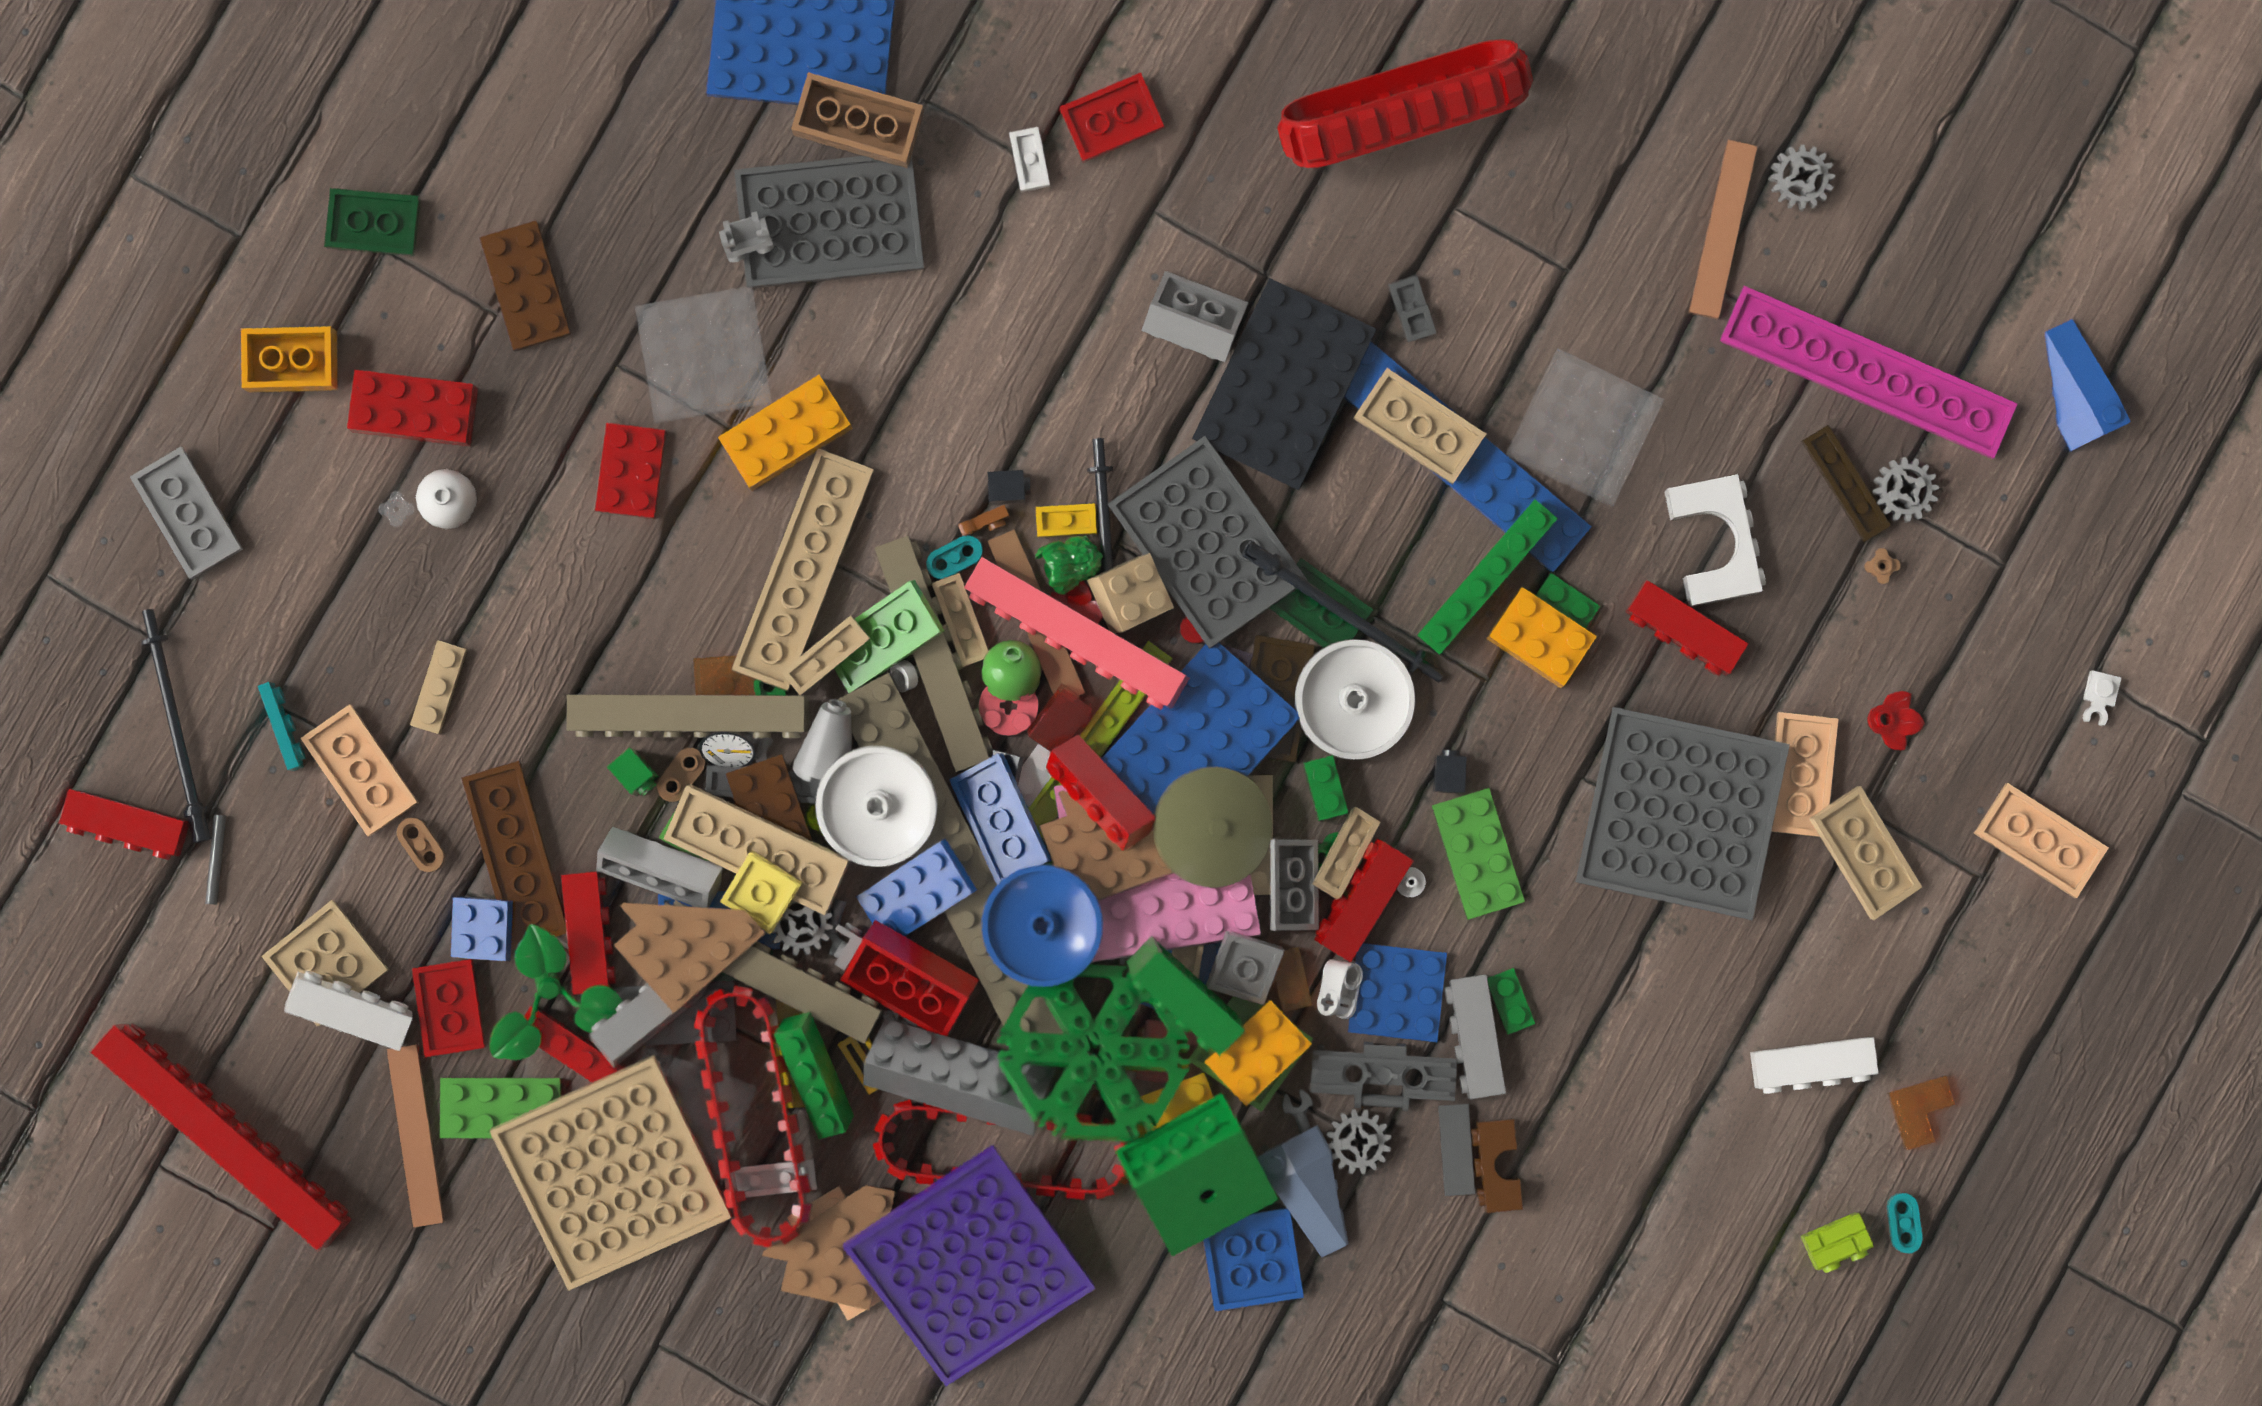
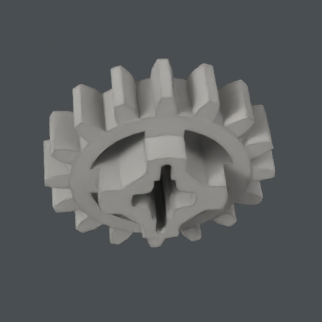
[1769,145,1835,211]
[1872,457,1939,523]
[773,900,833,956]
[1326,1109,1391,1174]

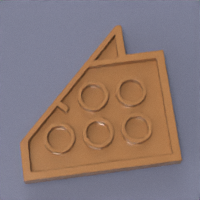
[1039,790,1174,901]
[614,903,766,1014]
[762,1185,896,1310]

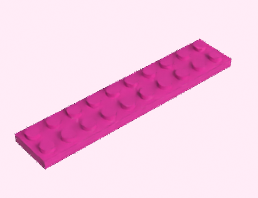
[1720,286,2017,459]

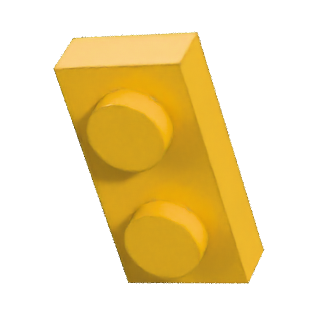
[1036,504,1097,538]

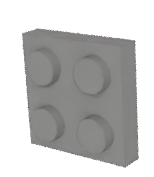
[1206,930,1284,1005]

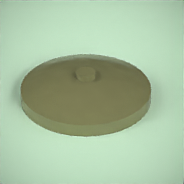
[1153,767,1272,888]

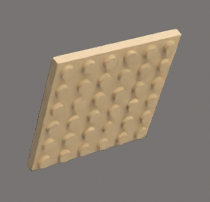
[490,1055,732,1291]

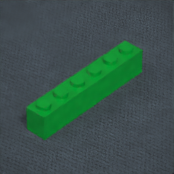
[1417,499,1558,655]

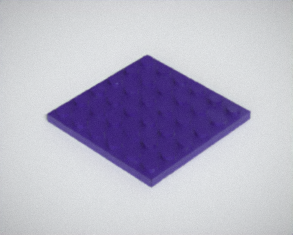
[843,1145,1095,1386]

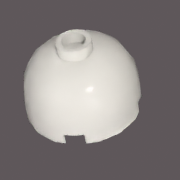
[416,469,477,529]

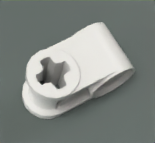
[1317,959,1363,1019]

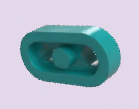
[926,535,983,580]
[1887,1193,1923,1253]

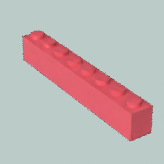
[964,557,1190,710]

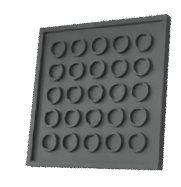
[1575,707,1790,920]

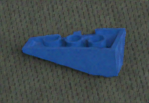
[2044,319,2131,451]

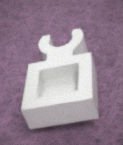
[2083,670,2121,726]

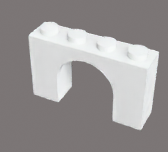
[1664,474,1766,607]

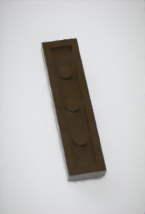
[1801,425,1891,542]

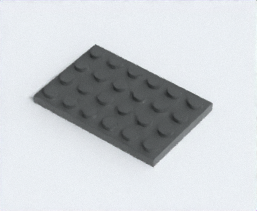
[734,156,924,289]
[1108,436,1308,649]

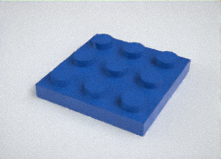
[1348,943,1447,1042]
[1203,1208,1304,1311]

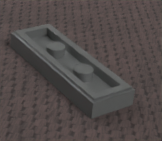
[1438,1104,1475,1196]

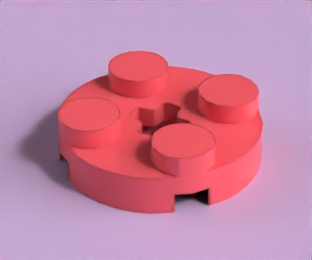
[979,687,1039,736]

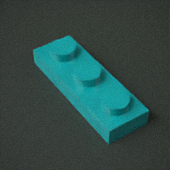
[258,682,306,771]

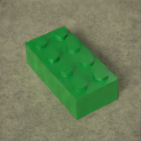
[1127,936,1245,1056]

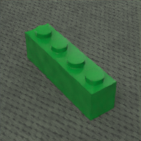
[774,1012,854,1139]

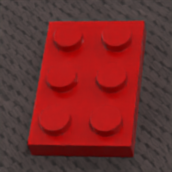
[1059,72,1164,163]
[595,423,666,519]
[412,959,486,1057]

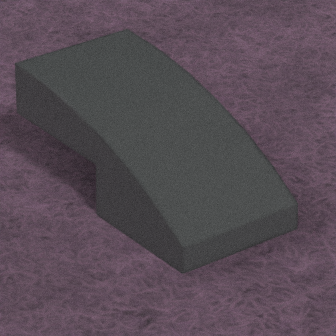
[1388,275,1436,342]

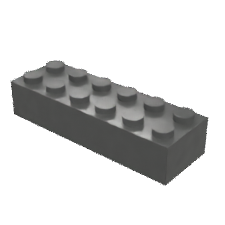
[863,1018,1055,1136]

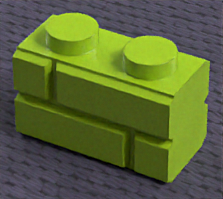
[1800,1212,1873,1273]

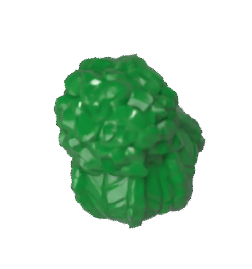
[1035,536,1103,595]

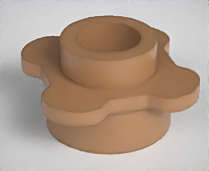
[1864,548,1900,584]

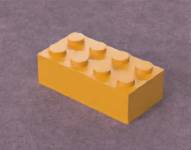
[718,375,853,491]

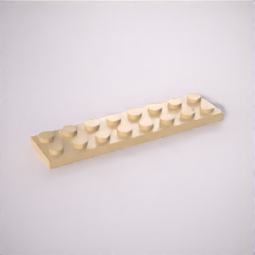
[732,448,874,691]

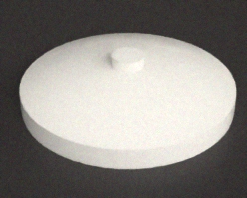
[1295,640,1415,759]
[816,746,937,867]

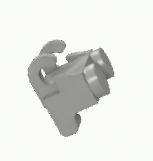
[719,211,774,262]

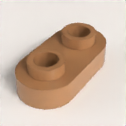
[657,748,706,802]
[397,818,445,872]

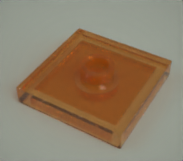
[693,655,755,696]

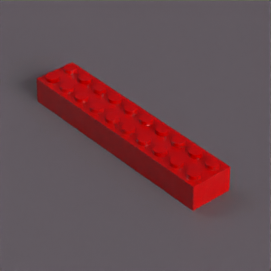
[90,1023,352,1251]

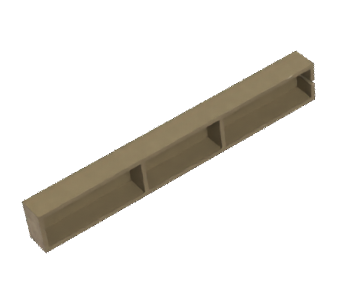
[837,673,1064,1034]

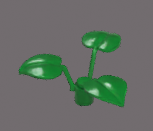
[490,924,623,1060]

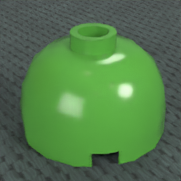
[982,640,1041,701]

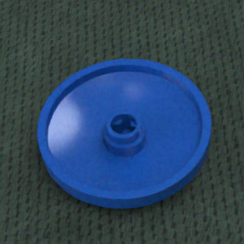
[982,865,1103,986]

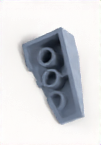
[1257,1125,1348,1257]

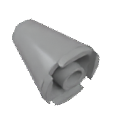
[793,699,852,783]

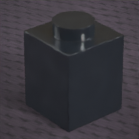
[987,470,1031,505]
[1433,750,1467,794]

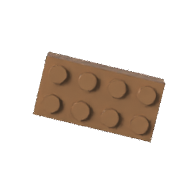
[791,72,924,169]

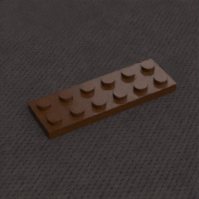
[461,761,567,950]

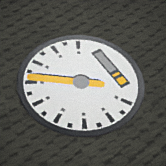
[699,732,756,767]

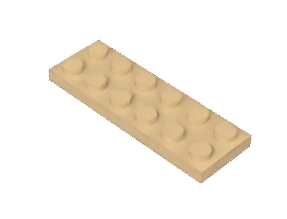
[664,784,850,915]

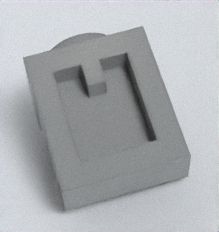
[834,922,863,971]

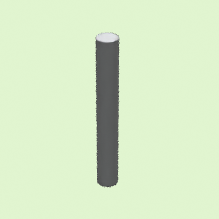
[205,815,226,905]

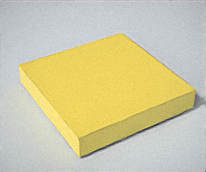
[720,850,803,934]

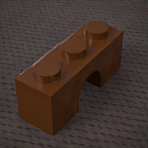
[1471,1118,1523,1213]

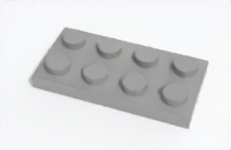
[130,447,243,580]

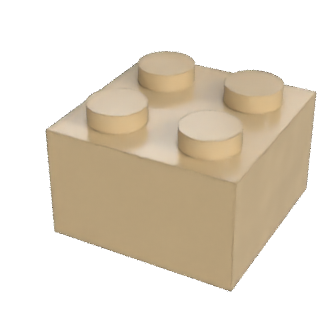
[1087,553,1174,634]

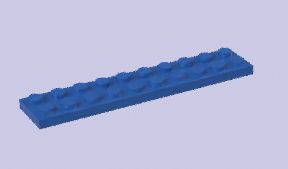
[1344,342,1591,573]

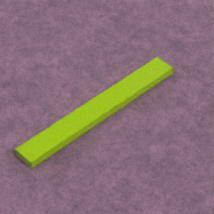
[1028,641,1172,838]

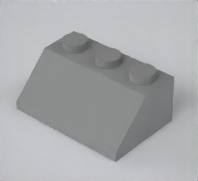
[1142,271,1248,362]
[1270,839,1319,930]

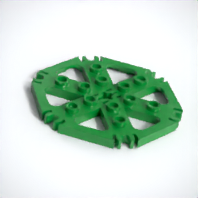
[997,964,1190,1142]

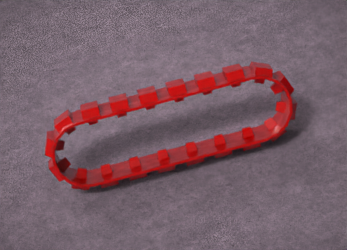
[1277,39,1533,168]
[694,986,813,1248]
[873,1099,1131,1200]

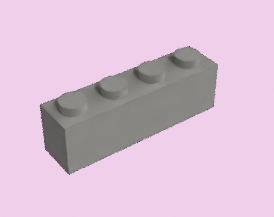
[596,827,723,908]
[1445,974,1506,1099]
[589,983,708,1068]

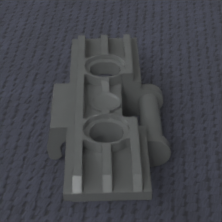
[1311,1041,1457,1111]

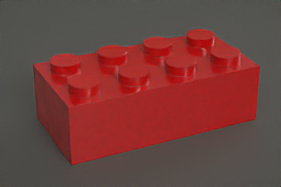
[347,369,478,447]
[841,920,979,1037]

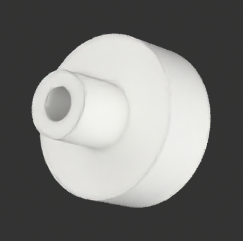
[889,660,920,692]
[1397,867,1426,897]

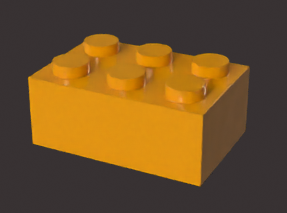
[241,326,338,392]
[1486,587,1597,688]
[1204,1000,1312,1106]

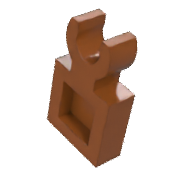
[958,505,1010,536]

